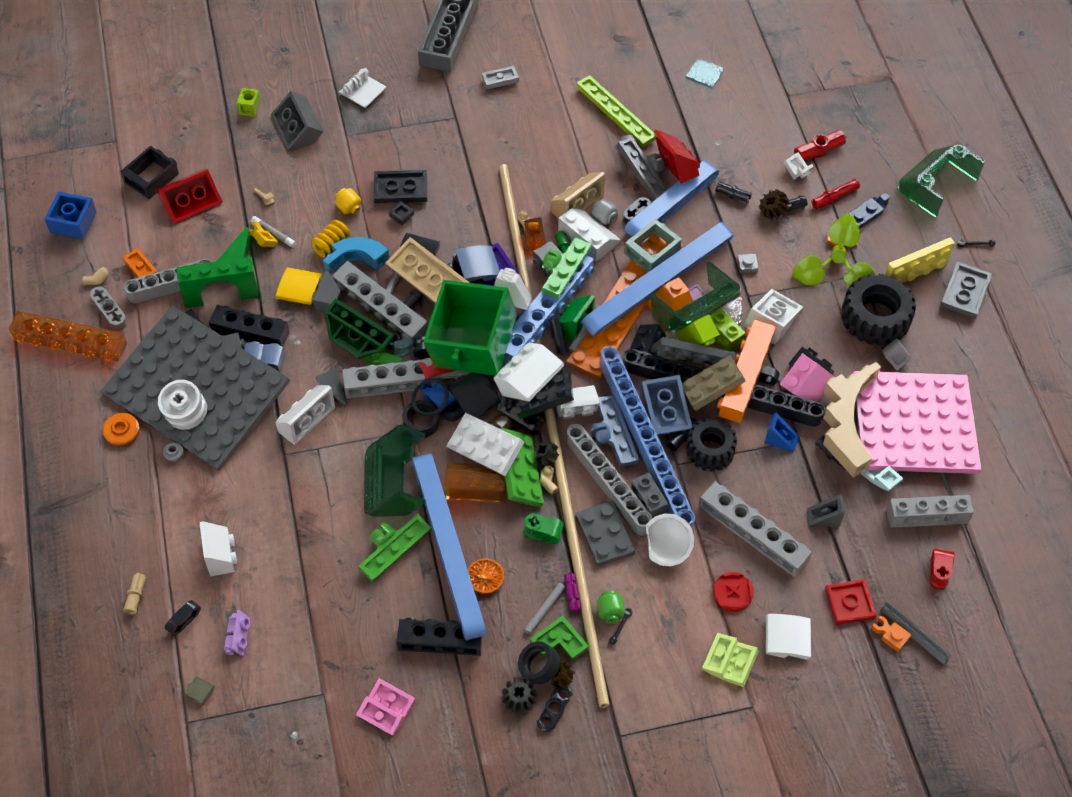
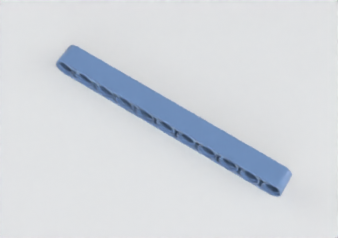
[581,222,734,336]
[599,346,695,528]
[412,453,486,640]

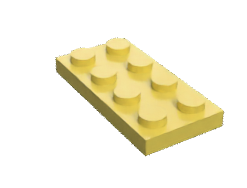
[885,237,955,283]

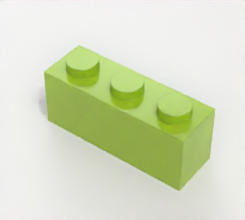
[676,315,720,347]

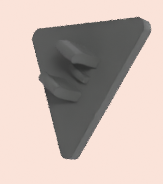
[315,369,347,405]

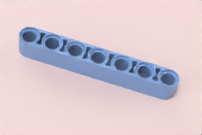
[624,160,719,237]

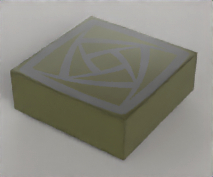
[184,676,215,705]

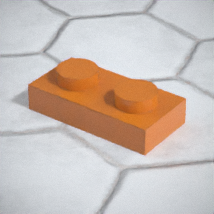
[123,248,157,278]

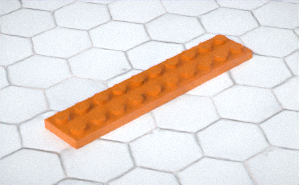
[566,233,682,381]

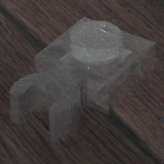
[723,298,743,327]

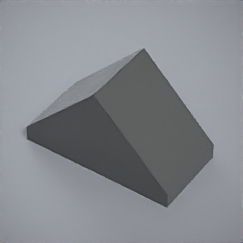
[807,494,845,527]

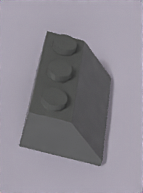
[271,91,323,151]

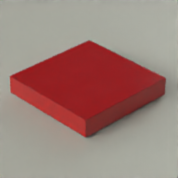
[825,579,877,625]

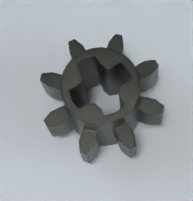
[534,440,560,466]

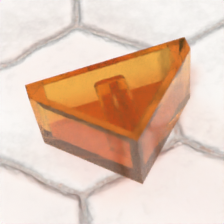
[523,217,546,256]

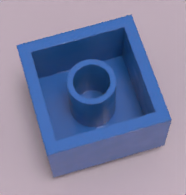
[45,192,97,239]

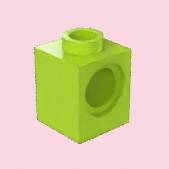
[237,88,261,117]

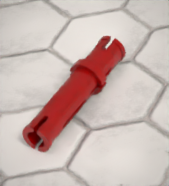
[811,179,860,209]

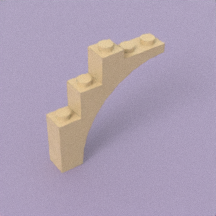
[823,362,881,478]

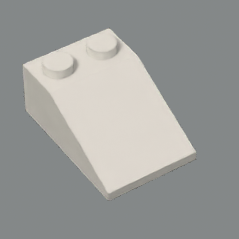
[743,289,803,344]

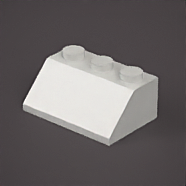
[558,208,622,262]
[494,268,531,310]
[494,342,564,402]
[276,385,335,445]

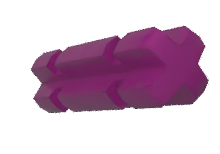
[564,573,581,613]

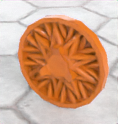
[102,413,140,446]
[468,559,504,595]

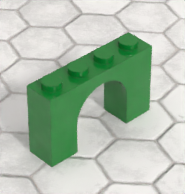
[176,257,259,308]

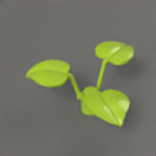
[792,213,875,288]

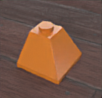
[647,277,698,331]

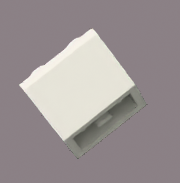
[556,385,600,419]

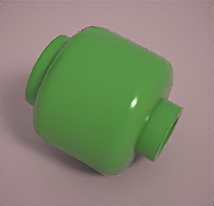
[597,591,625,623]

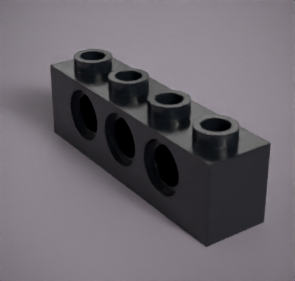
[209,305,289,347]
[396,617,483,656]

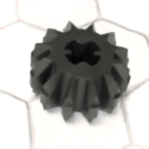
[501,677,537,715]

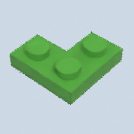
[530,616,589,661]

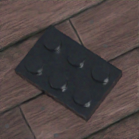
[374,170,428,203]

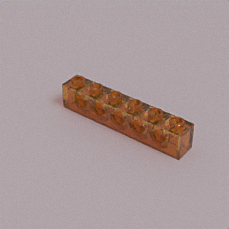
[9,311,127,362]

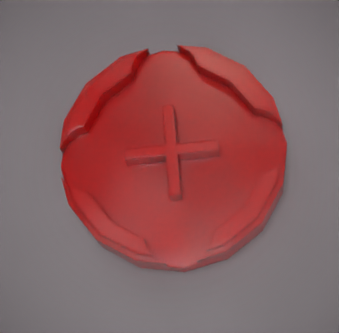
[712,572,754,612]

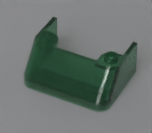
[898,144,985,217]
[650,261,741,333]
[364,424,426,517]

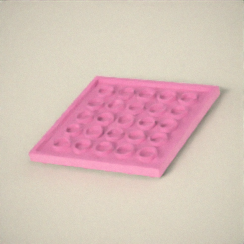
[853,371,981,474]

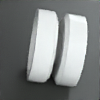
[158,380,207,430]

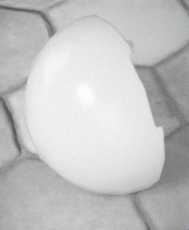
[646,514,694,566]

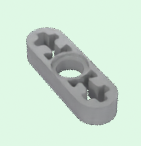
[90,287,127,330]

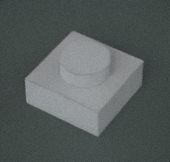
[737,254,759,274]

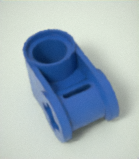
[420,378,455,412]

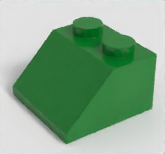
[560,295,595,342]

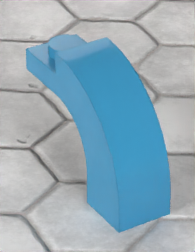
[323,237,389,274]

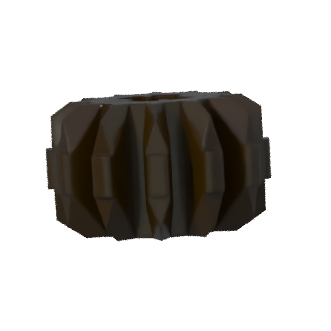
[759,189,790,220]

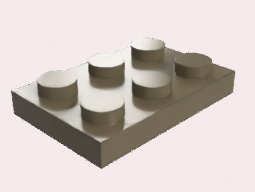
[682,355,746,411]

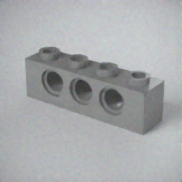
[886,495,974,528]

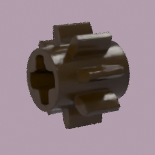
[551,662,575,688]

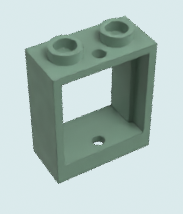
[624,219,682,272]

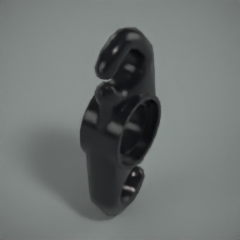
[537,685,573,732]

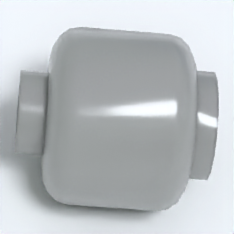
[592,199,618,225]

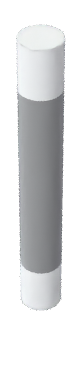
[251,216,296,248]

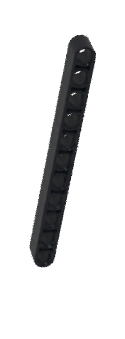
[623,349,825,427]

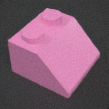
[780,353,834,402]

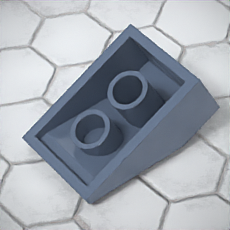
[640,375,692,435]

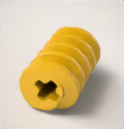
[311,220,351,258]

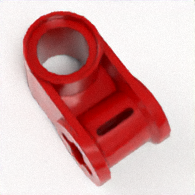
[930,548,955,589]

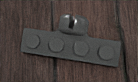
[617,137,668,201]

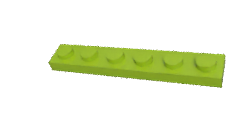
[577,75,656,148]

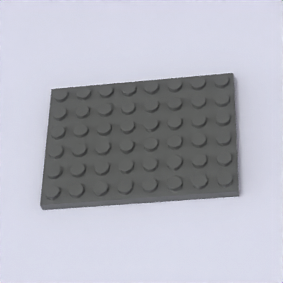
[100,305,290,471]

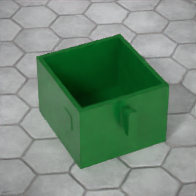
[423,280,517,376]

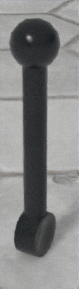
[958,239,996,247]
[609,608,633,645]

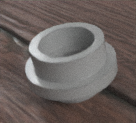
[163,443,183,462]

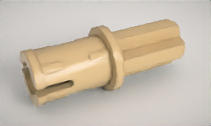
[123,573,146,615]

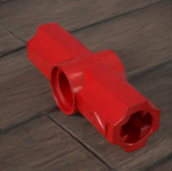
[794,130,846,161]

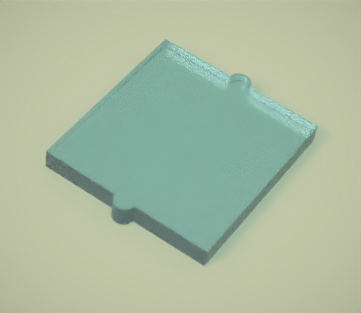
[686,58,724,89]

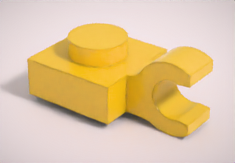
[249,222,278,248]

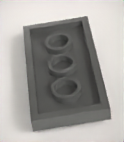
[652,337,736,366]

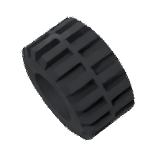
[686,418,737,472]

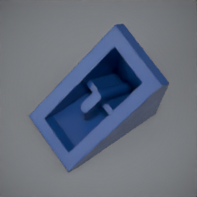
[765,413,799,452]

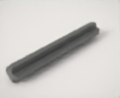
[881,602,951,664]

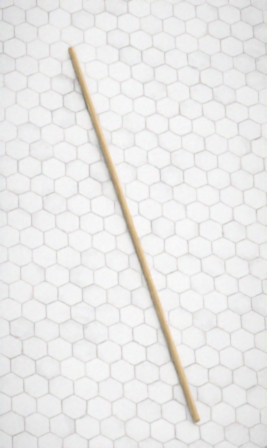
[499,164,610,708]

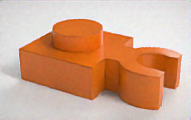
[871,616,912,652]

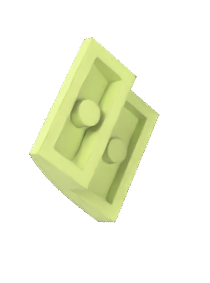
[702,633,759,687]

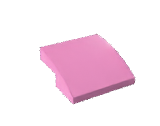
[356,678,416,735]

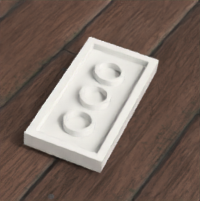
[446,413,524,476]

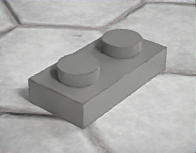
[482,66,519,89]

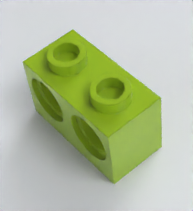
[710,308,745,352]

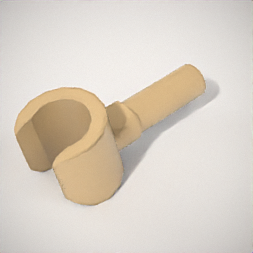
[254,188,275,205]

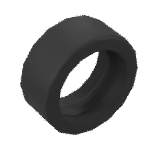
[402,400,439,438]
[518,641,560,684]

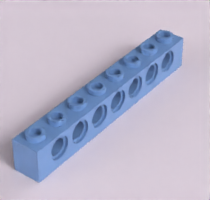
[503,255,595,364]

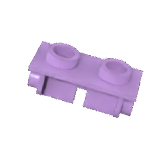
[224,610,250,657]

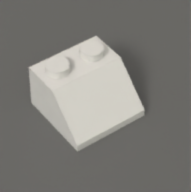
[200,521,237,577]

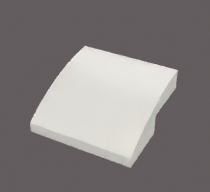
[766,614,811,660]

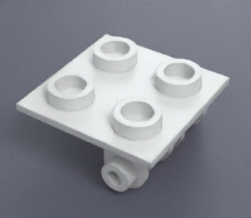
[339,68,387,108]

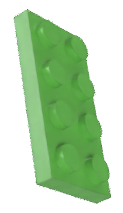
[501,428,544,507]

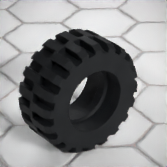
[841,274,916,346]

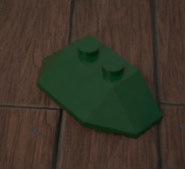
[324,298,394,359]

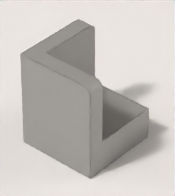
[882,338,912,370]

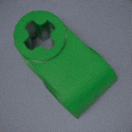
[524,514,564,545]

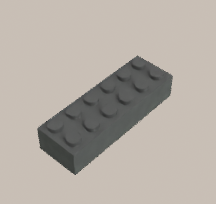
[418,0,479,72]

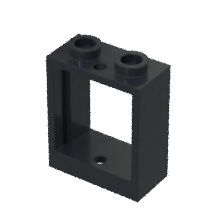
[120,146,179,199]

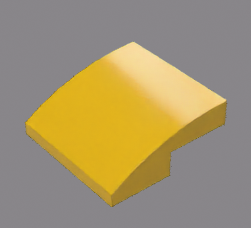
[276,267,322,305]

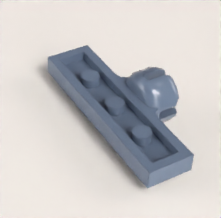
[591,395,639,467]

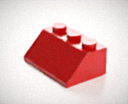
[654,130,700,184]
[156,169,223,223]

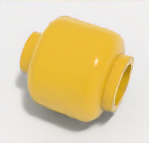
[335,188,361,215]

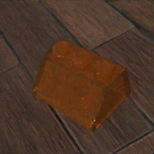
[444,463,506,502]

